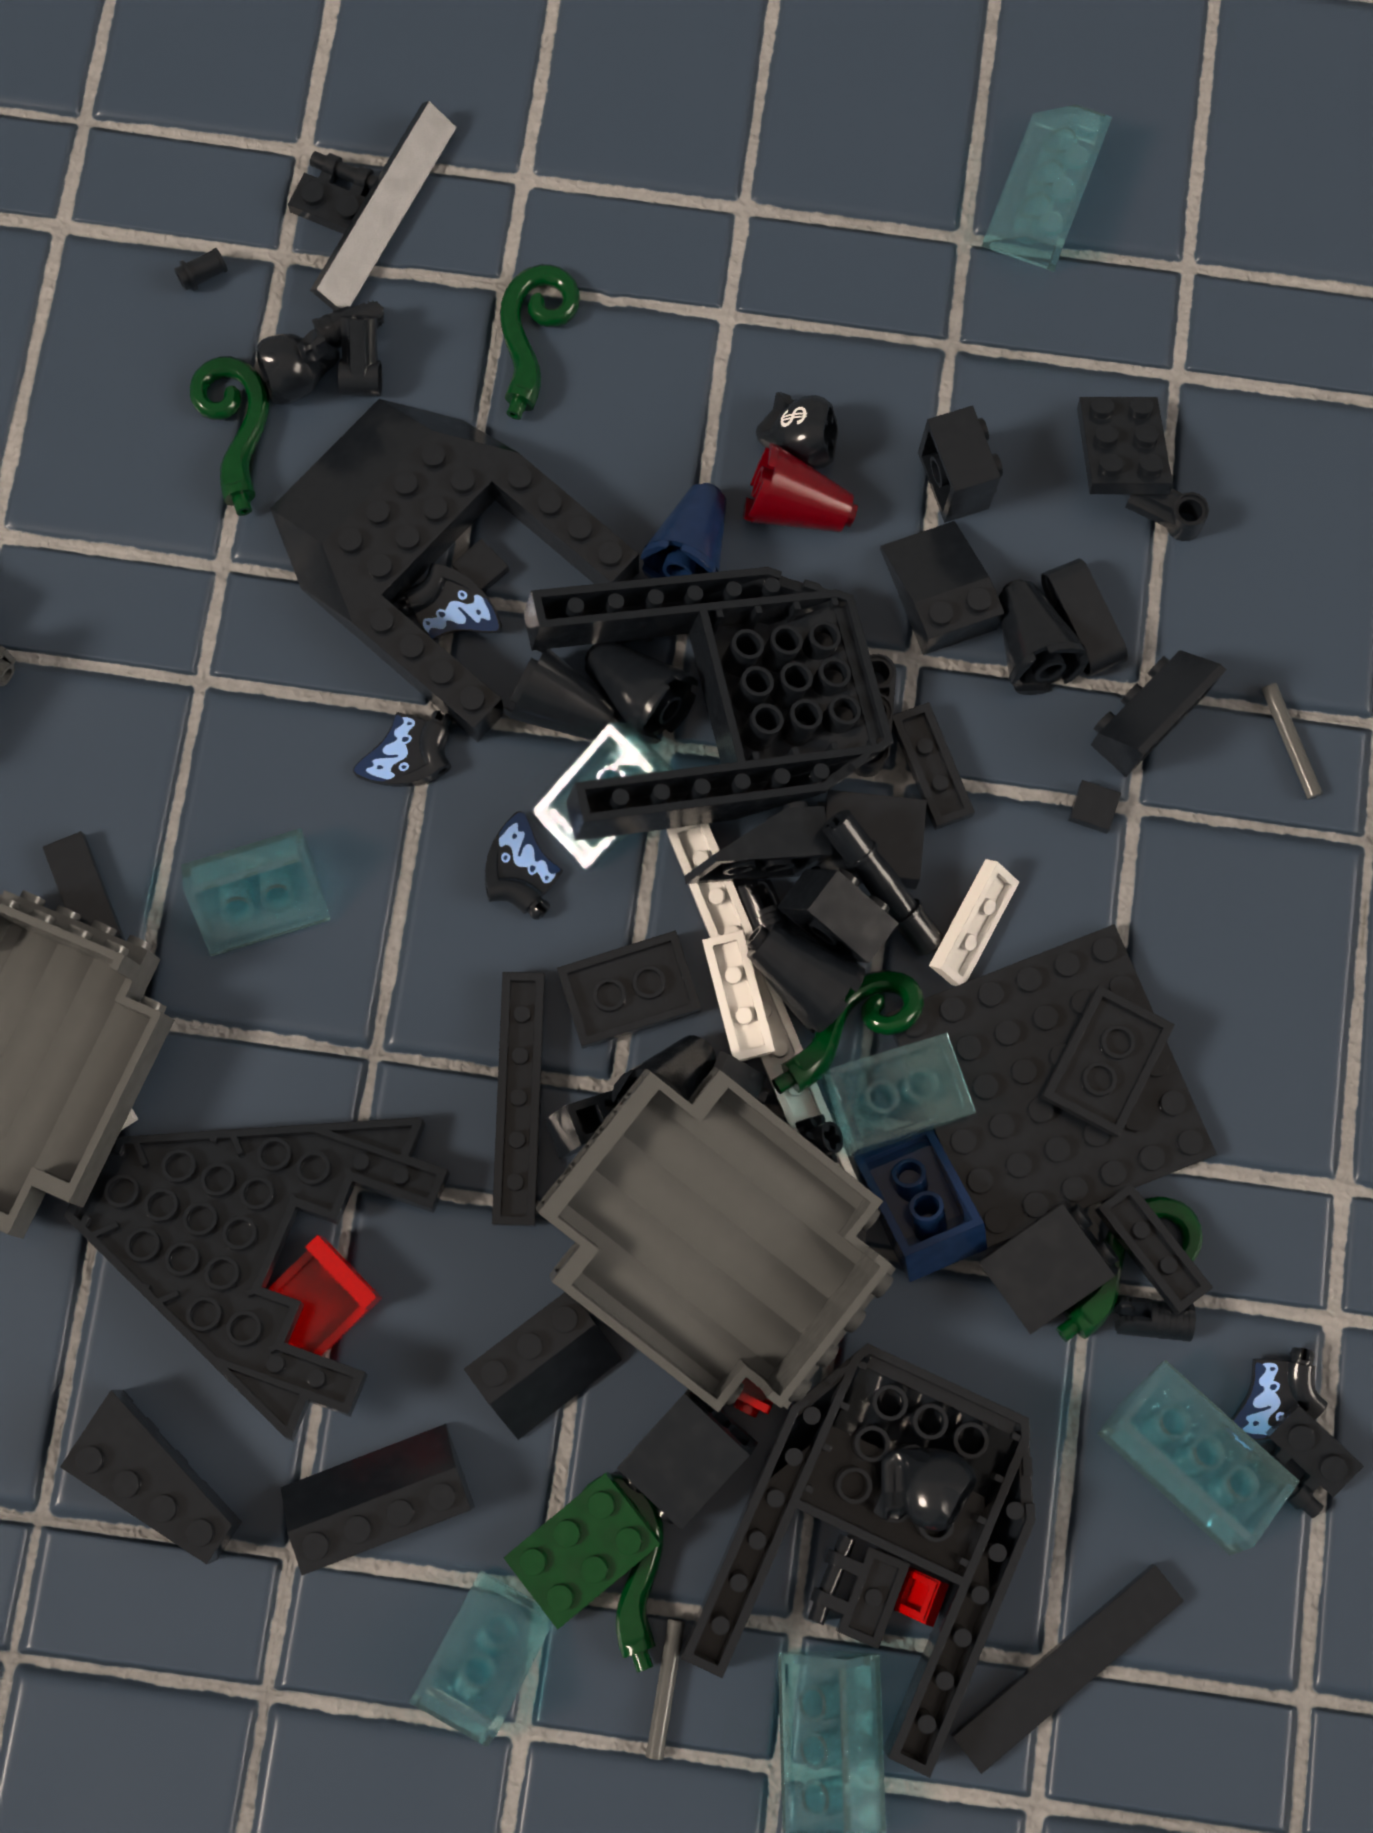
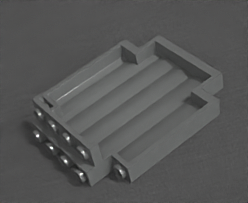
[0,890,175,1239]
[536,1067,896,1412]

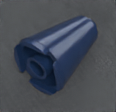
[640,483,727,579]

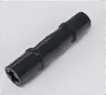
[822,810,944,956]

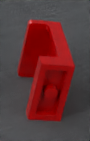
[268,1235,382,1356]

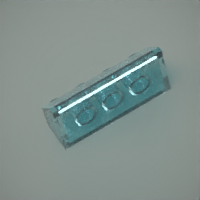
[982,104,1112,272]
[1097,1360,1300,1555]
[778,1651,886,1833]

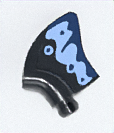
[395,563,502,640]
[353,710,453,787]
[485,811,563,920]
[1226,1347,1328,1440]

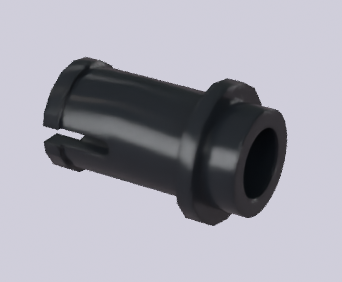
[174,247,228,291]

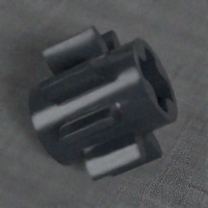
[795,1114,843,1163]

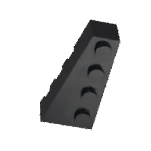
[60,1390,242,1564]

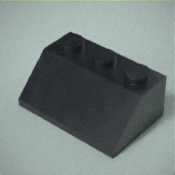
[1091,650,1227,777]
[464,1292,622,1440]

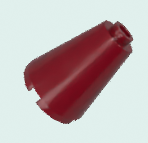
[743,443,858,532]

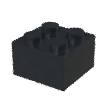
[918,405,1003,523]
[777,868,899,963]

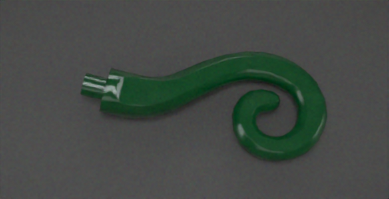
[500,264,580,420]
[190,356,269,516]
[772,970,924,1094]
[1056,1196,1203,1342]
[581,1474,664,1673]

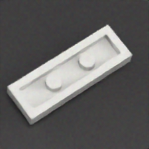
[929,859,1019,986]
[702,930,775,1061]

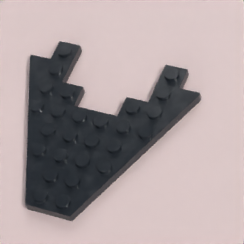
[64,1117,450,1442]

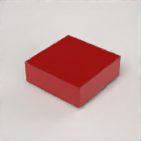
[894,1567,949,1627]

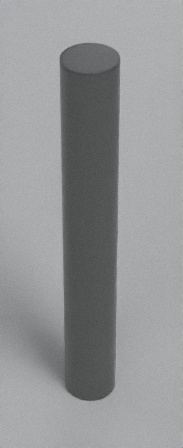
[1261,683,1323,800]
[646,1618,685,1760]

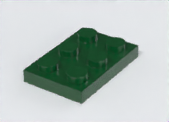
[503,1472,662,1630]

